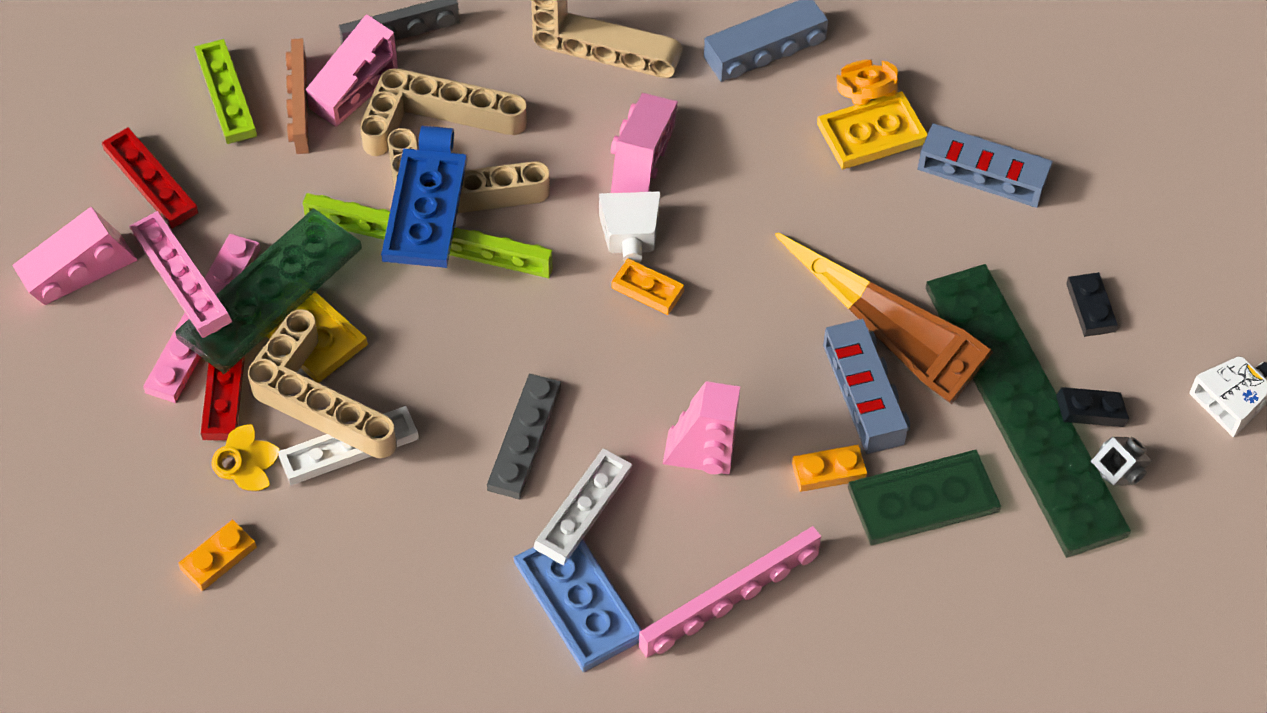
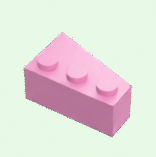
[306,14,398,127]
[611,93,678,193]
[12,207,138,305]
[663,381,740,474]

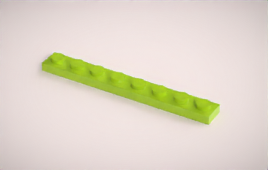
[302,193,553,278]

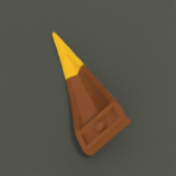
[775,233,993,405]

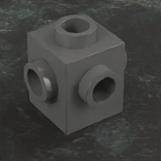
[1091,437,1152,485]

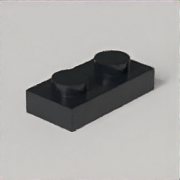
[1066,272,1118,337]
[1056,387,1129,427]

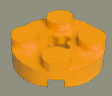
[836,60,899,105]

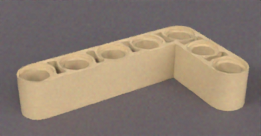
[531,0,683,78]
[360,68,527,156]
[388,128,550,213]
[248,309,397,458]

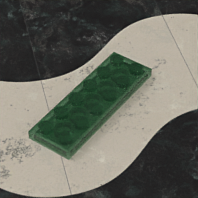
[175,208,362,374]

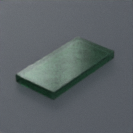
[848,449,1001,546]

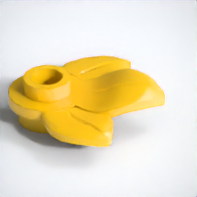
[212,424,280,491]

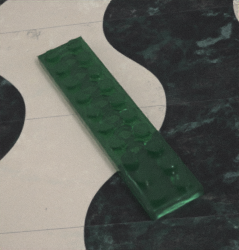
[925,264,1131,558]

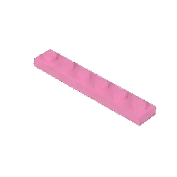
[129,211,232,338]
[143,234,261,403]
[639,526,821,658]

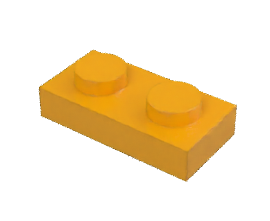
[612,258,684,315]
[792,445,867,492]
[179,519,257,591]

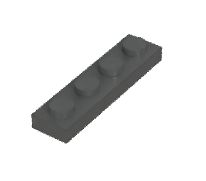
[339,0,460,45]
[487,373,561,500]

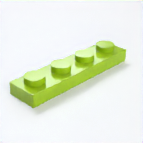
[194,39,257,144]

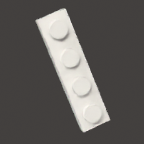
[278,406,419,486]
[533,448,632,565]

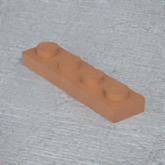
[286,38,309,154]

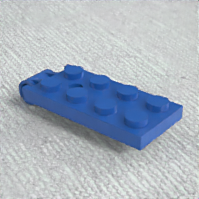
[381,125,467,268]

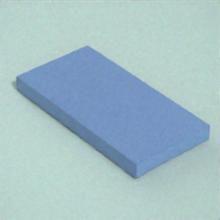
[514,539,642,673]

